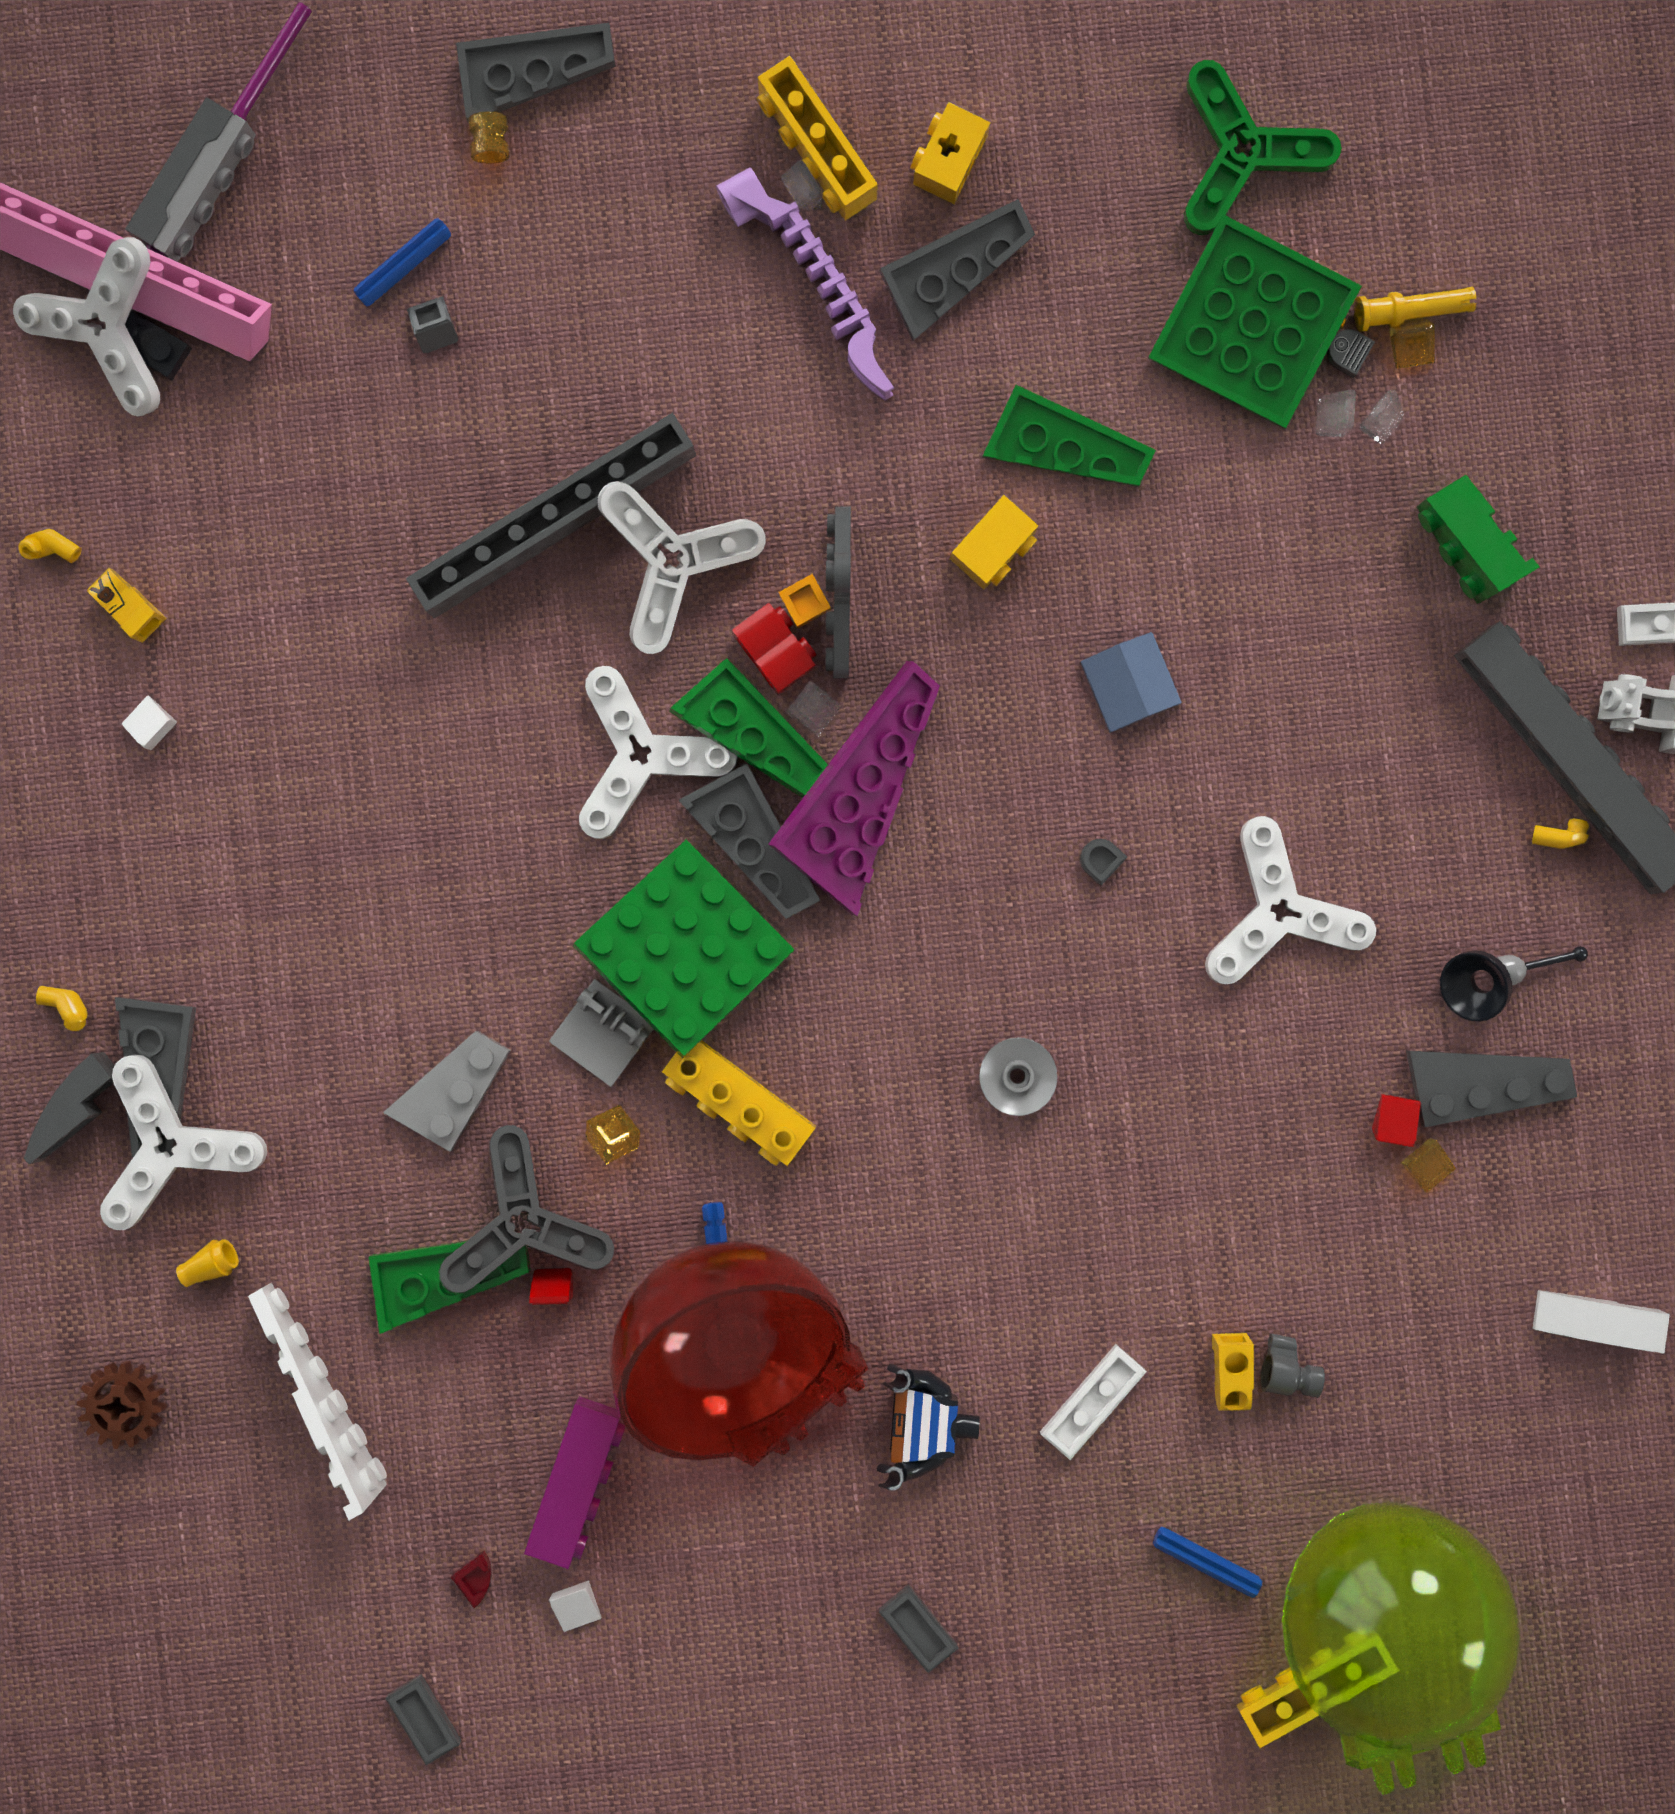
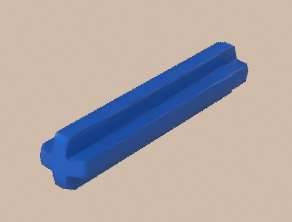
[353,218,451,306]
[1153,1527,1263,1598]

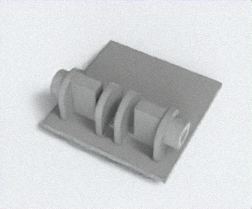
[549,979,654,1087]

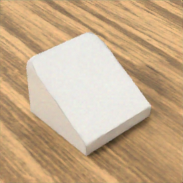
[122,696,177,750]
[549,1580,601,1632]

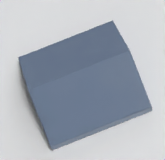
[1080,632,1182,733]

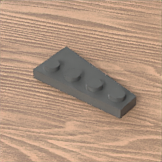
[456,23,616,124]
[879,199,1035,341]
[679,764,820,919]
[115,997,196,1157]
[1406,1050,1577,1127]

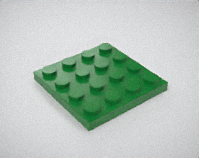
[1148,214,1362,429]
[573,839,795,1058]

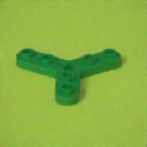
[1184,60,1342,235]

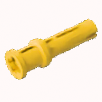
[1354,287,1476,332]

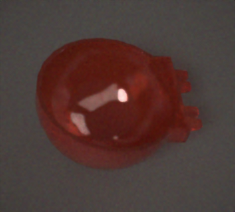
[609,1241,869,1467]

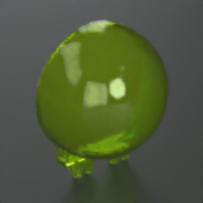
[1282,1502,1521,1795]

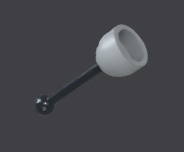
[1496,946,1588,986]

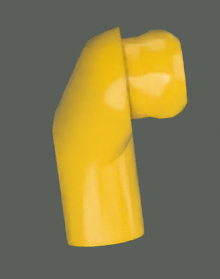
[18,529,82,563]
[1532,818,1589,849]
[36,986,88,1031]

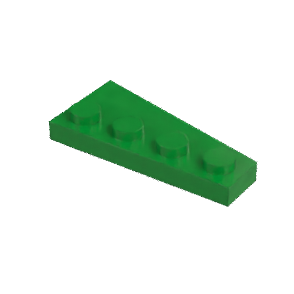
[982,385,1156,487]
[669,658,828,798]
[368,1240,531,1334]

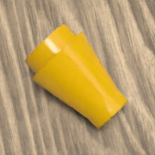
[176,1239,239,1287]

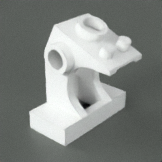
[1598,674,1675,754]

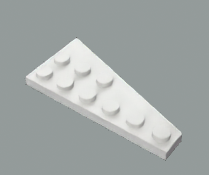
[248,1283,387,1521]

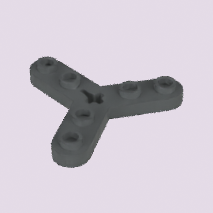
[826,506,851,679]
[439,1125,614,1294]

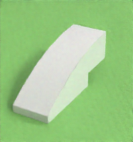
[1533,1290,1670,1353]

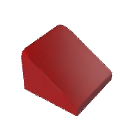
[1372,1094,1421,1147]
[529,1268,573,1305]

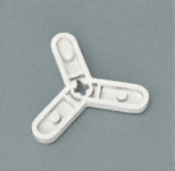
[13,237,160,416]
[597,481,766,654]
[579,666,738,839]
[1205,816,1376,984]
[100,1055,267,1230]

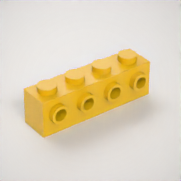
[756,56,878,221]
[662,1040,816,1166]
[1236,1628,1399,1748]

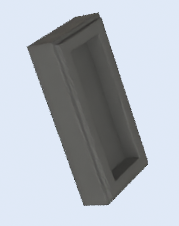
[879,1584,959,1673]
[385,1674,462,1765]

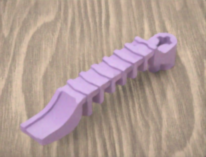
[716,167,894,400]

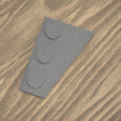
[383,1031,511,1152]

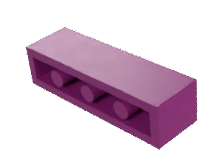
[524,1396,626,1569]

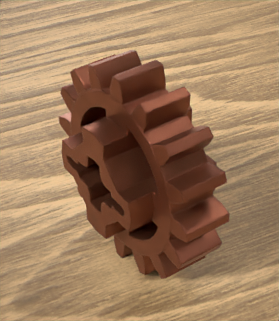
[77,1361,167,1449]

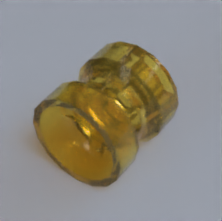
[468,111,510,164]

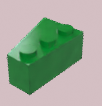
[1416,475,1540,604]

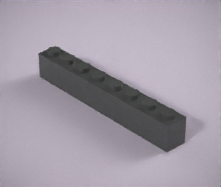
[406,412,696,619]
[1454,621,1675,894]

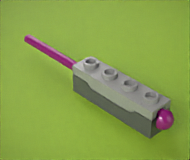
[125,2,312,262]

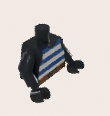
[877,1364,980,1491]

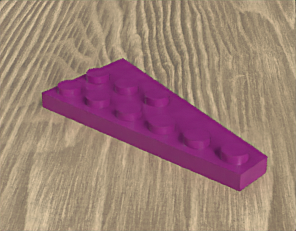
[768,661,940,917]

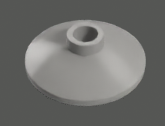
[979,1037,1057,1116]

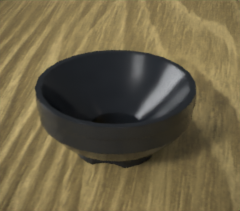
[1440,950,1512,1022]

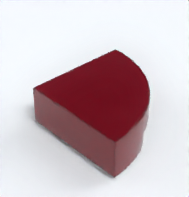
[451,1550,492,1608]

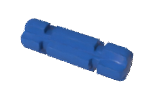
[702,1202,731,1279]

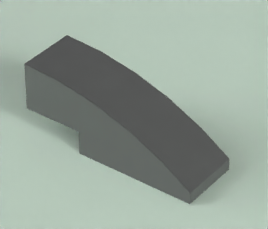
[24,1052,115,1164]

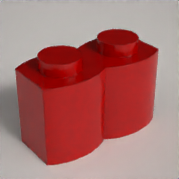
[731,603,817,695]

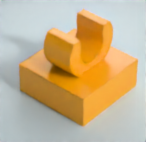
[778,574,832,628]

